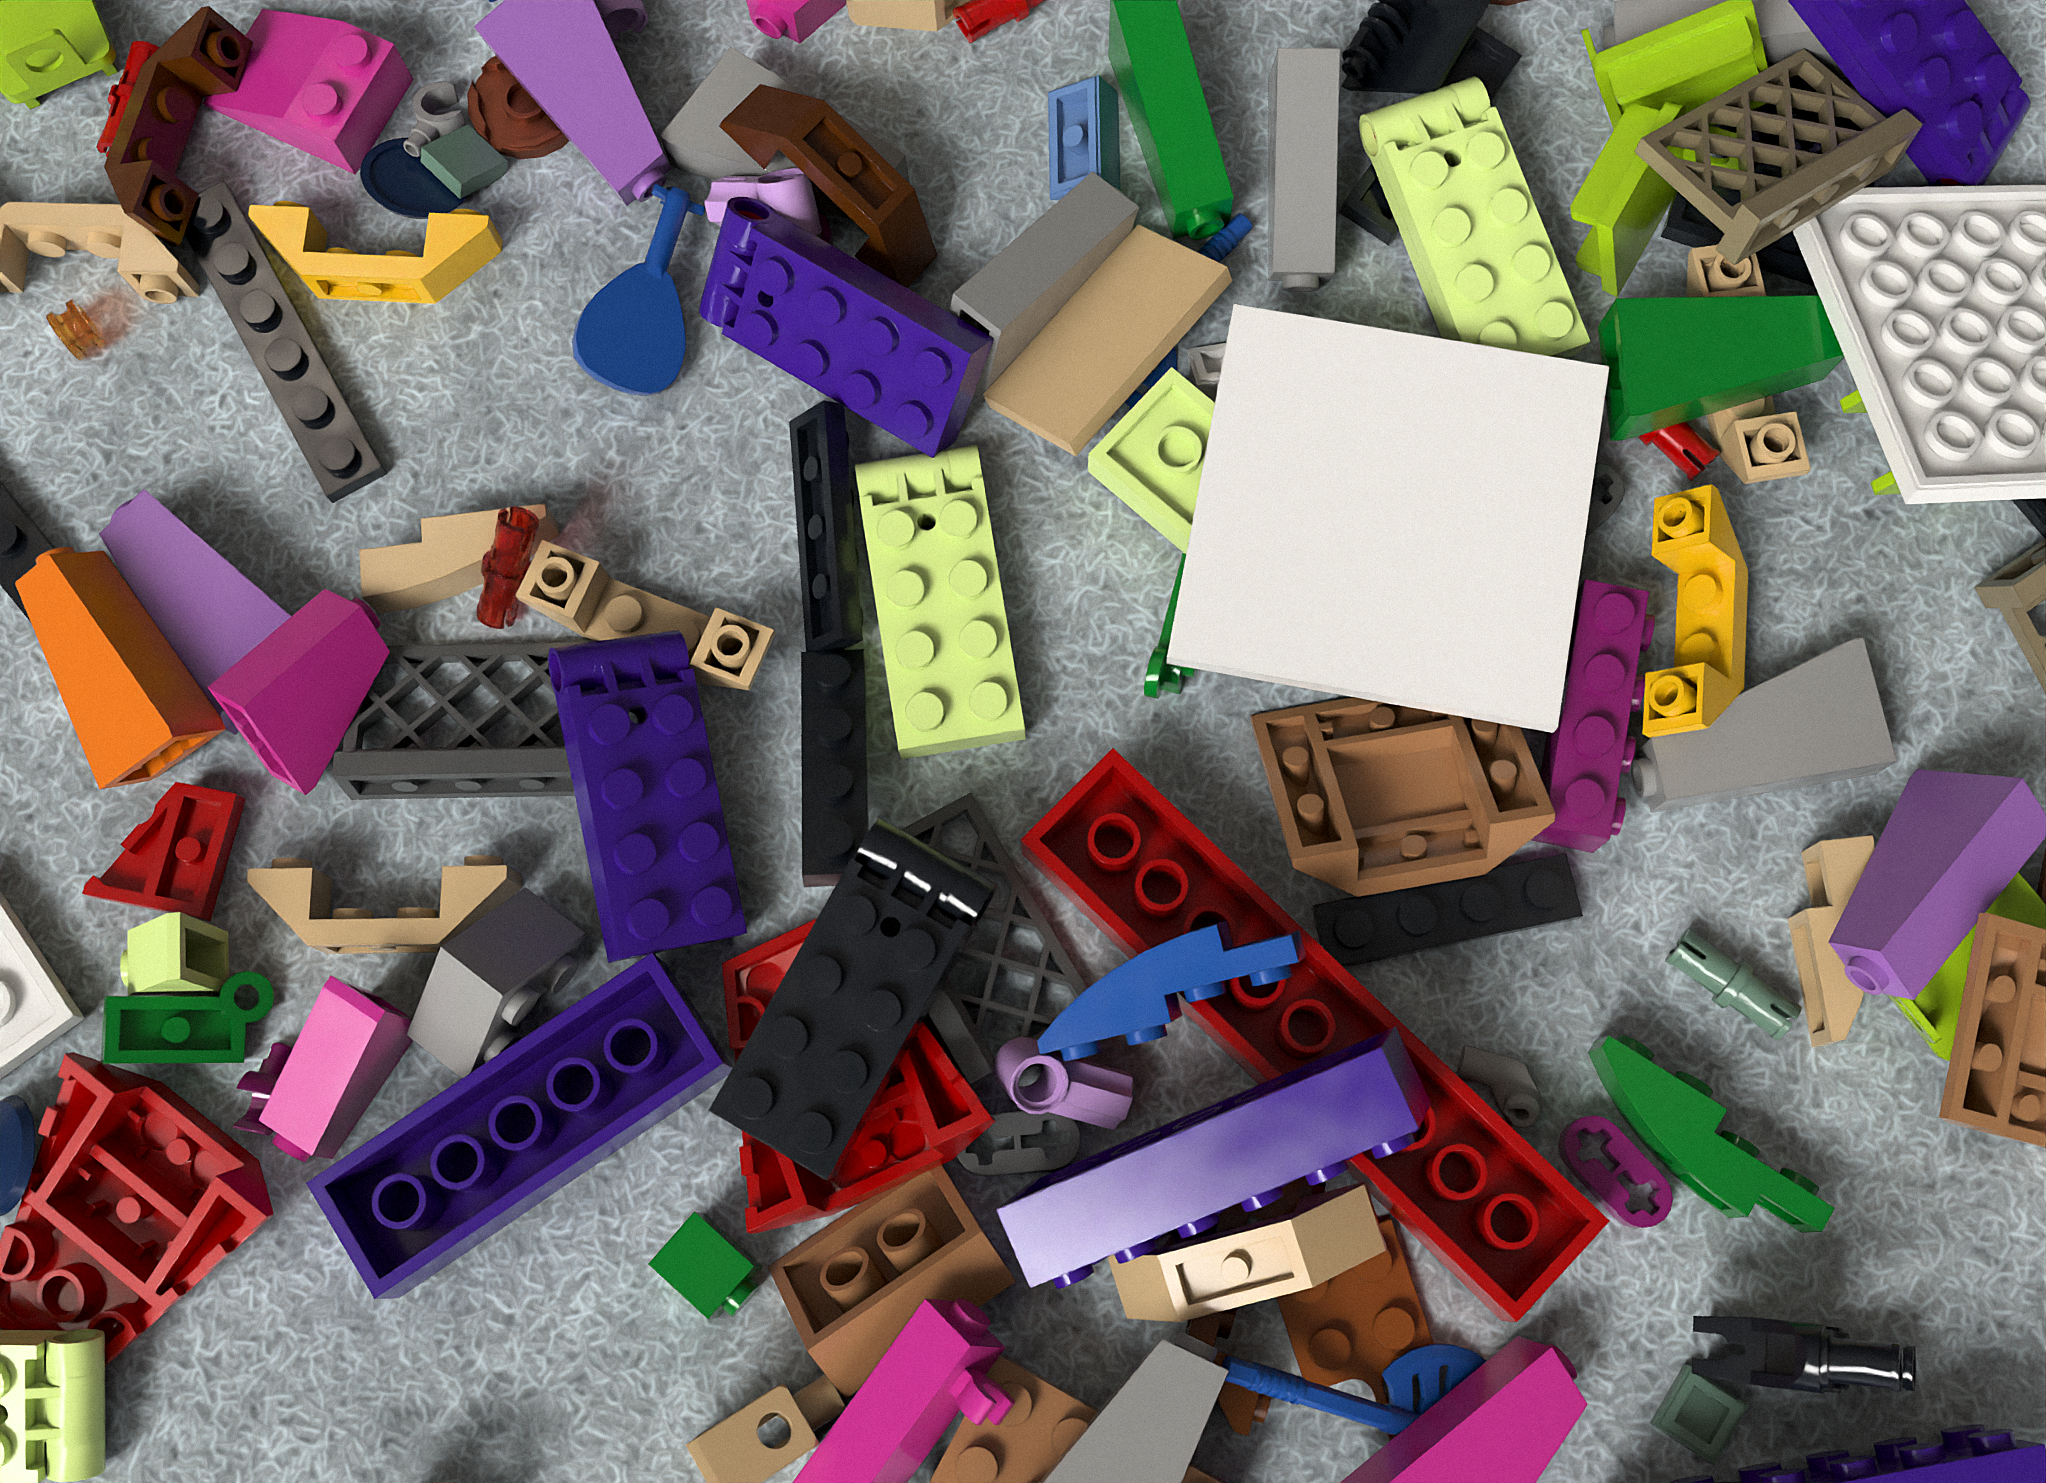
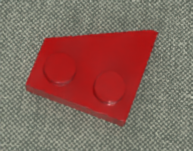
[82,782,246,922]

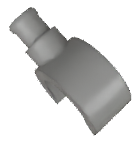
[403,82,466,157]

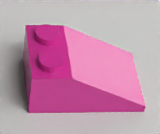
[203,9,414,175]

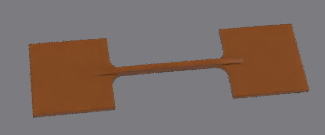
[1276,1219,1434,1442]

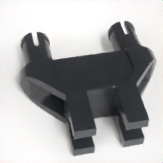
[1692,1316,1916,1394]

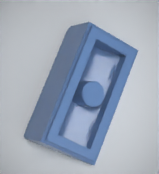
[1048,75,1121,201]

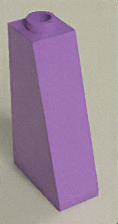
[474,0,672,206]
[99,489,292,735]
[1829,769,2046,1000]

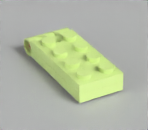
[1359,76,1591,359]
[1088,367,1215,554]
[855,445,1026,759]
[0,1329,106,1483]

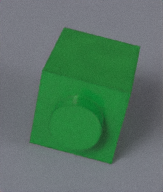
[648,1211,763,1319]

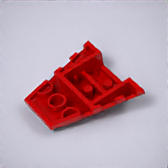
[722,918,996,1234]
[0,1052,274,1367]

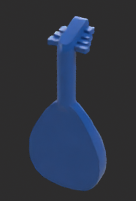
[572,184,705,396]

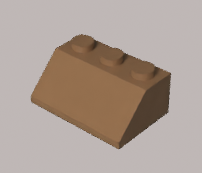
[768,1165,1016,1399]

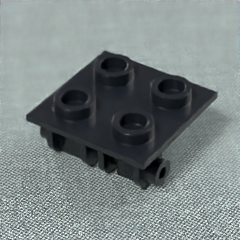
[1341,0,1491,94]

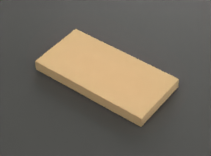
[983,224,1233,456]

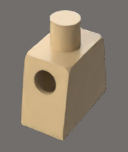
[686,1374,846,1483]

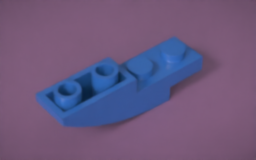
[1037,920,1306,1061]

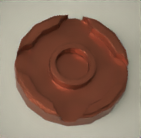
[467,56,569,159]

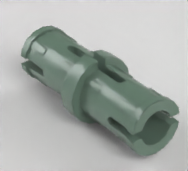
[1665,928,1802,1041]

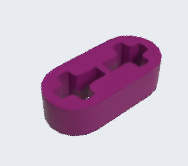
[1558,1115,1673,1228]

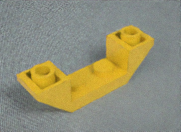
[248,201,503,304]
[1642,484,1748,738]

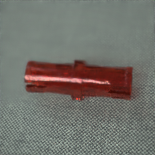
[476,506,539,629]

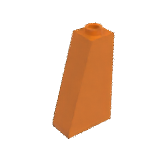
[15,547,226,790]

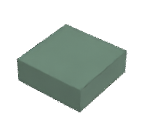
[420,124,508,199]
[1650,1365,1749,1465]

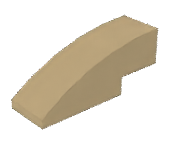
[359,503,559,614]
[1788,835,1875,1047]

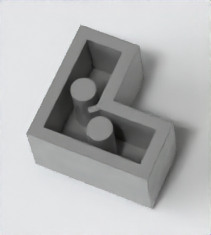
[407,887,585,1078]

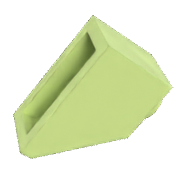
[120,912,229,997]

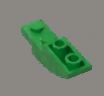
[1588,1034,1835,1233]

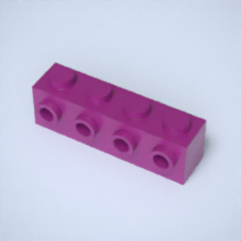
[1531,579,1655,853]

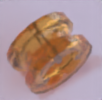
[46,299,107,361]

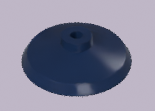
[360,138,468,219]
[0,1095,36,1216]

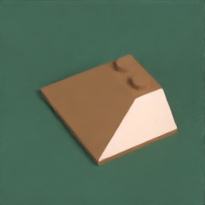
[1251,697,1555,897]
[1939,913,2046,1148]

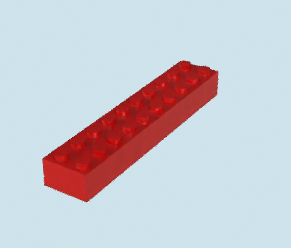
[1020,748,1610,1323]

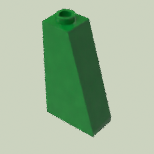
[1108,0,1234,240]
[1598,295,1844,441]

